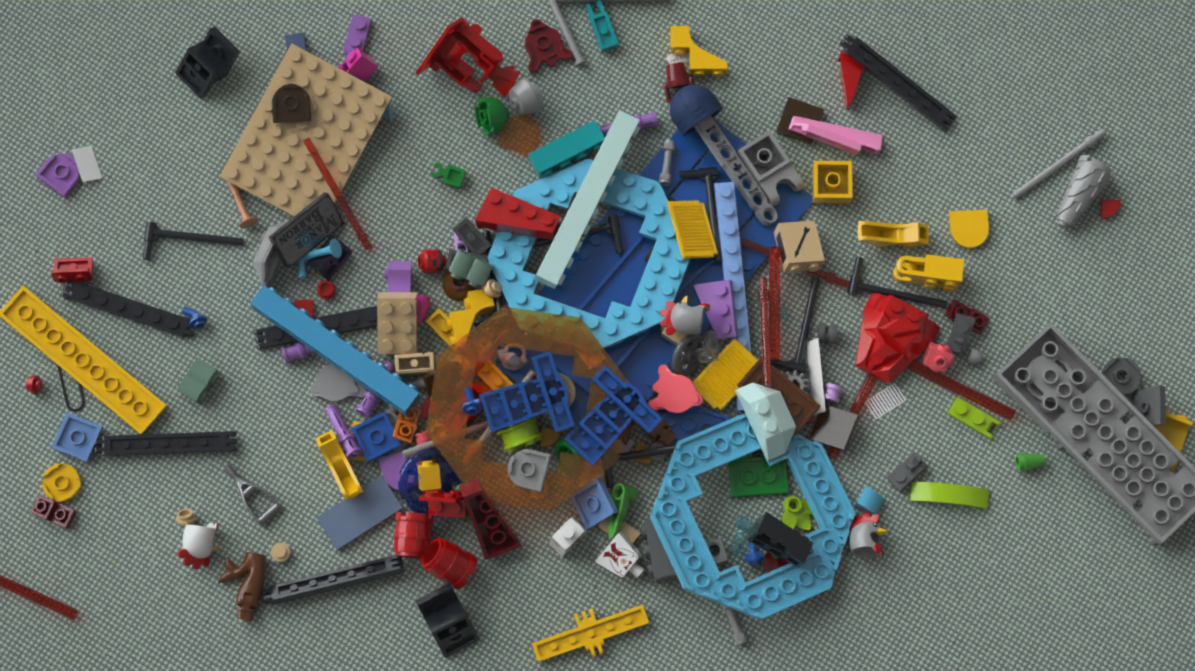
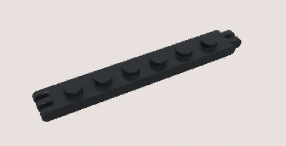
[839,34,957,132]
[60,281,196,338]
[254,306,377,350]
[94,431,237,456]
[262,555,405,605]

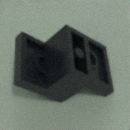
[175,26,240,99]
[415,583,480,658]

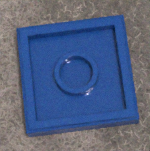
[351,411,402,463]

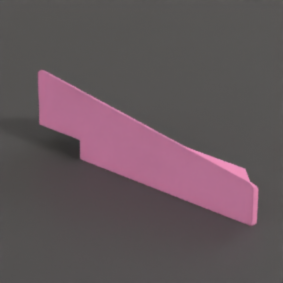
[788,116,883,155]

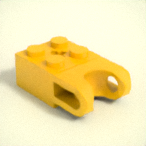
[893,254,965,292]

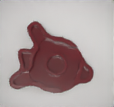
[525,19,573,73]

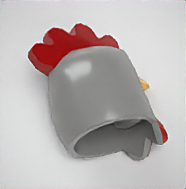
[660,296,710,336]
[849,512,887,558]

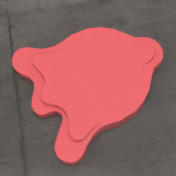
[648,365,703,413]

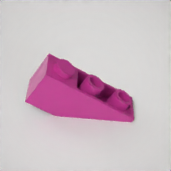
[337,47,378,82]

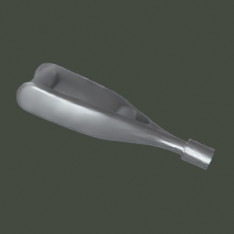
[224,465,283,526]

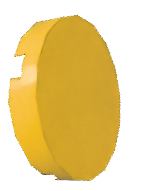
[42,464,81,502]

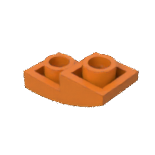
[392,407,421,444]

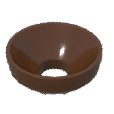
[442,271,477,301]

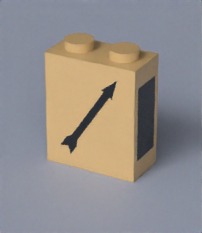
[774,221,825,273]

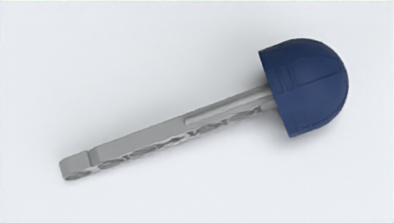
[670,85,778,226]

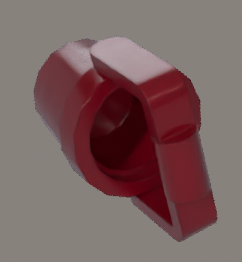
[664,62,695,103]

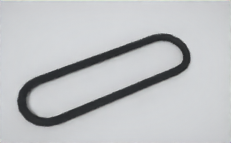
[57,365,85,411]

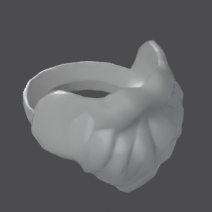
[498,343,529,371]

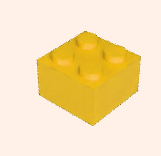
[812,161,853,204]

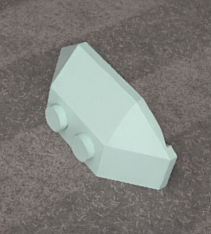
[735,383,796,461]

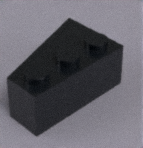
[747,511,814,568]

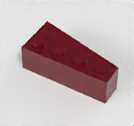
[459,479,522,560]

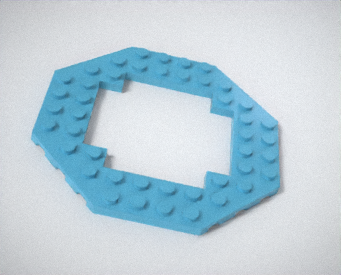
[487,159,691,355]
[650,413,855,620]

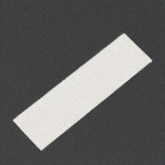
[806,338,826,415]

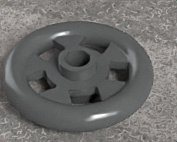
[672,334,706,376]

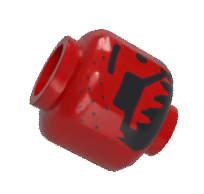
[418,249,447,274]

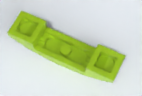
[910,482,989,509]

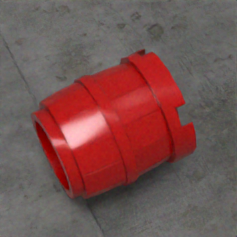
[393,512,434,559]
[421,538,477,590]

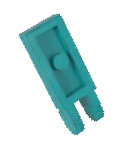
[585,0,619,53]

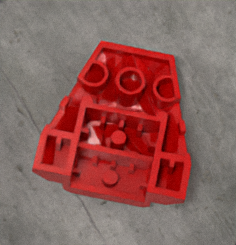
[855,293,940,384]

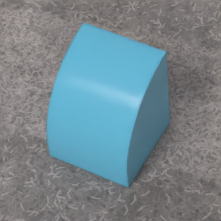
[855,486,885,515]

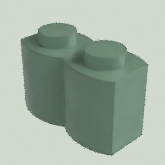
[449,248,493,288]
[177,357,219,404]

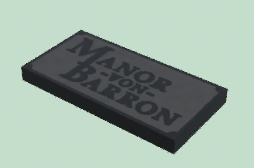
[269,192,345,268]

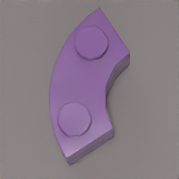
[384,261,412,292]

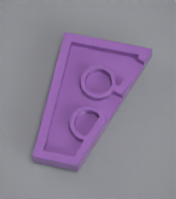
[693,279,738,340]

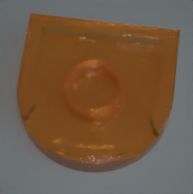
[496,115,540,157]

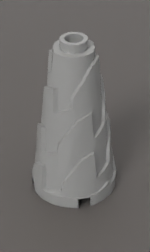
[1056,155,1114,229]

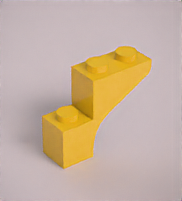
[670,26,728,77]
[857,221,929,248]
[445,289,495,355]
[315,430,363,500]

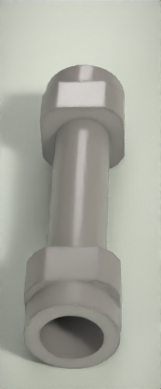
[659,140,675,186]
[721,604,748,646]

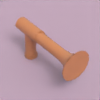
[226,181,258,229]

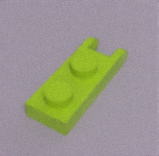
[947,397,1002,440]

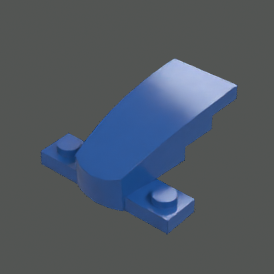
[479,351,575,432]
[564,365,663,466]

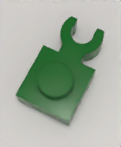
[431,163,466,189]

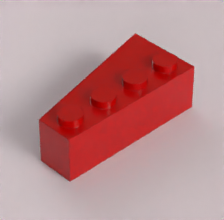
[475,187,562,240]

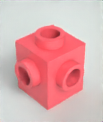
[923,342,954,373]

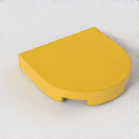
[949,210,989,249]

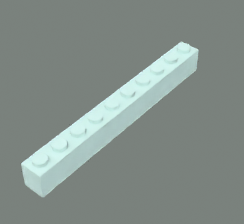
[534,110,640,289]

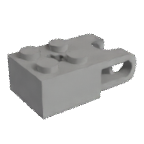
[737,130,804,207]

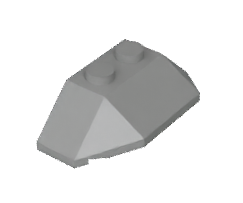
[252,219,290,288]

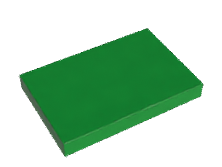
[728,456,789,498]

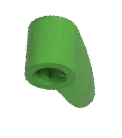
[609,483,638,539]

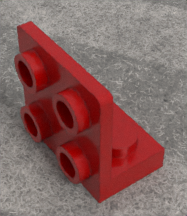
[419,489,468,518]

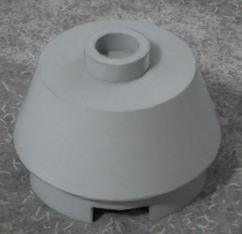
[509,77,544,115]

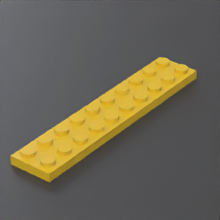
[0,286,168,434]

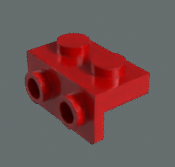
[51,257,94,283]

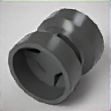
[817,324,838,344]

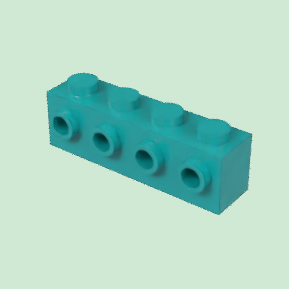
[528,120,605,178]

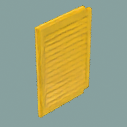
[667,200,718,259]
[693,338,758,411]

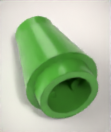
[1015,453,1045,472]

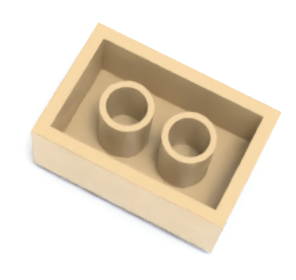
[377,292,418,354]

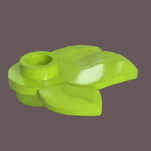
[782,496,812,531]

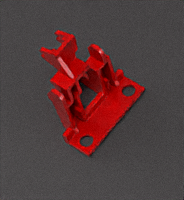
[416,17,520,97]

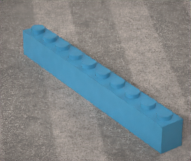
[250,286,420,416]

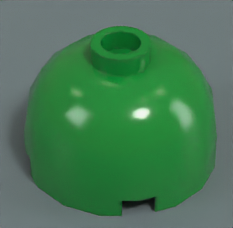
[474,97,509,136]

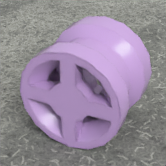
[824,383,844,404]

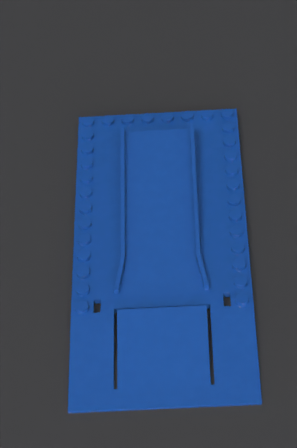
[486,119,813,429]

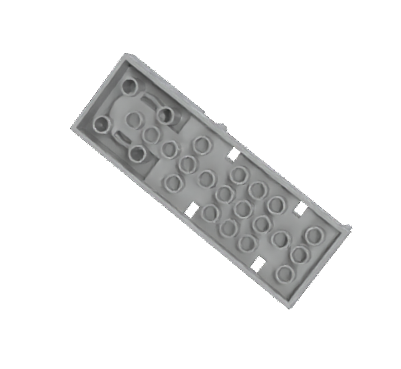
[992,322,1195,545]

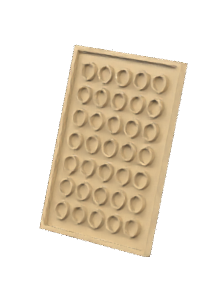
[219,43,392,216]

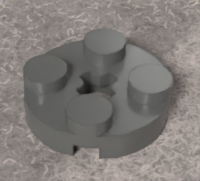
[1102,357,1141,396]

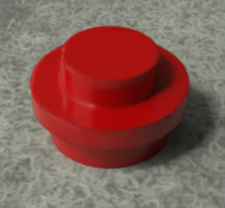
[317,280,336,300]
[26,375,43,394]

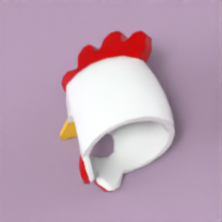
[178,523,219,570]

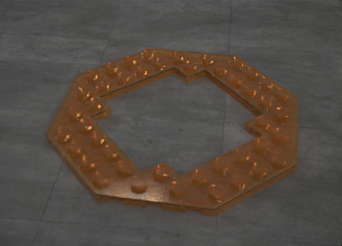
[426,307,630,511]

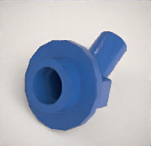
[182,307,208,329]
[463,387,482,416]
[745,542,764,565]

